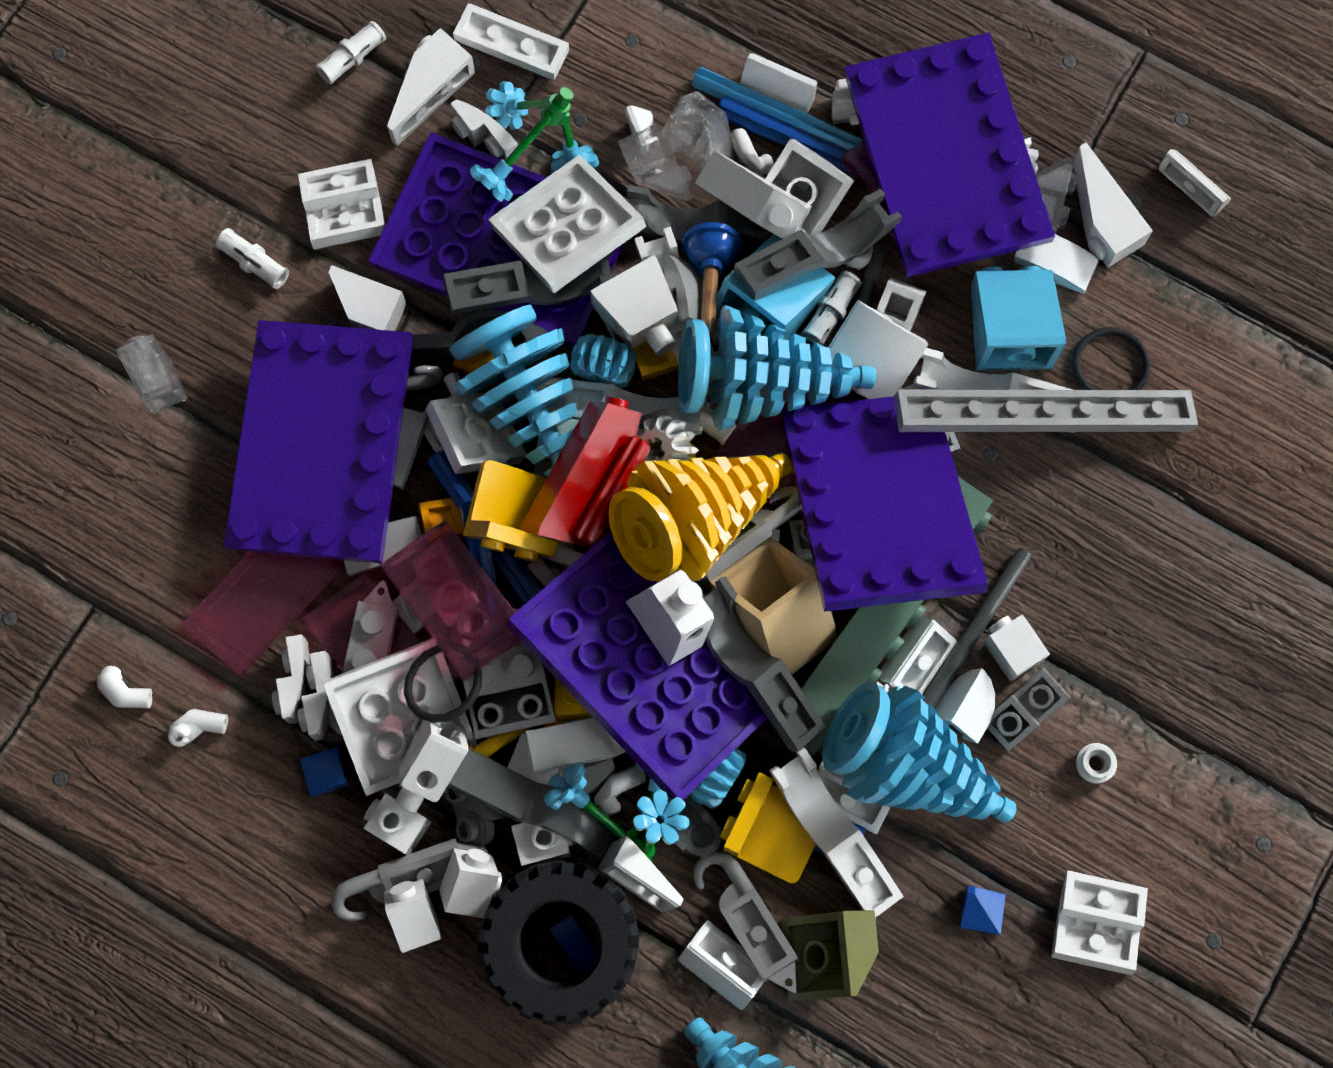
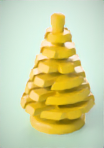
[609,453,792,582]

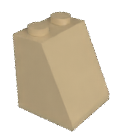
[710,537,838,675]

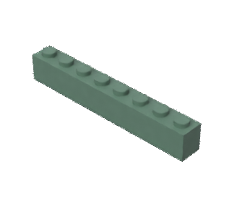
[772,477,994,759]

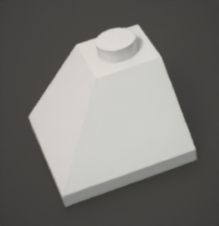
[765,139,854,235]

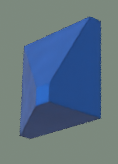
[300,747,350,798]
[959,886,1006,935]

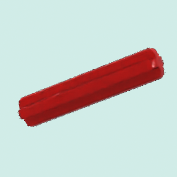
[575,436,651,546]

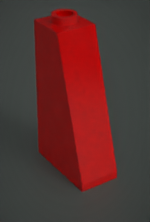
[520,396,642,548]

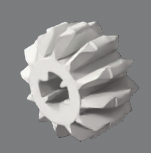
[636,415,699,461]

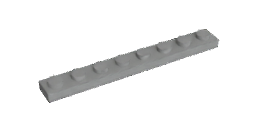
[894,389,1198,432]

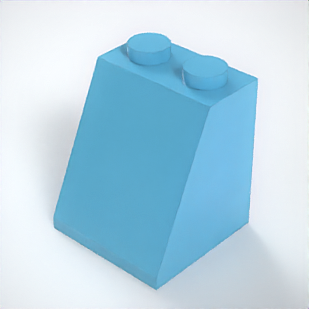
[716,234,836,340]
[970,266,1066,371]

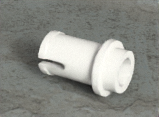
[698,401,737,446]

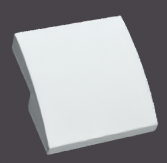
[298,159,385,250]
[828,300,929,399]
[1051,871,1148,976]

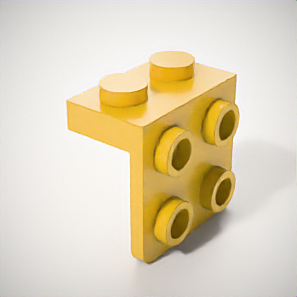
[463,460,558,562]
[720,772,816,884]

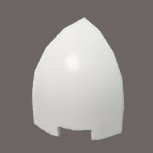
[934,668,995,744]

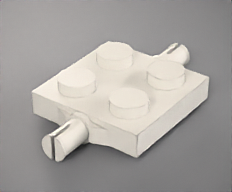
[425,372,527,474]

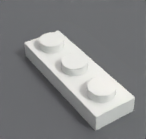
[453,3,569,80]

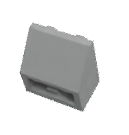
[458,645,556,739]

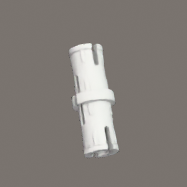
[315,21,386,85]
[215,228,289,289]
[802,271,862,345]

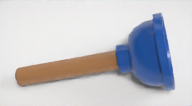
[682,222,743,341]

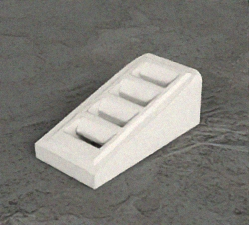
[598,836,684,912]

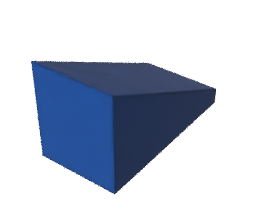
[549,915,597,974]

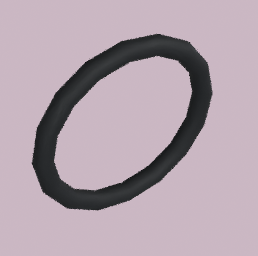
[1072,327,1151,390]
[404,643,482,723]

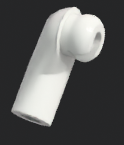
[729,128,774,178]
[97,666,152,708]
[168,709,228,747]
[594,764,646,817]

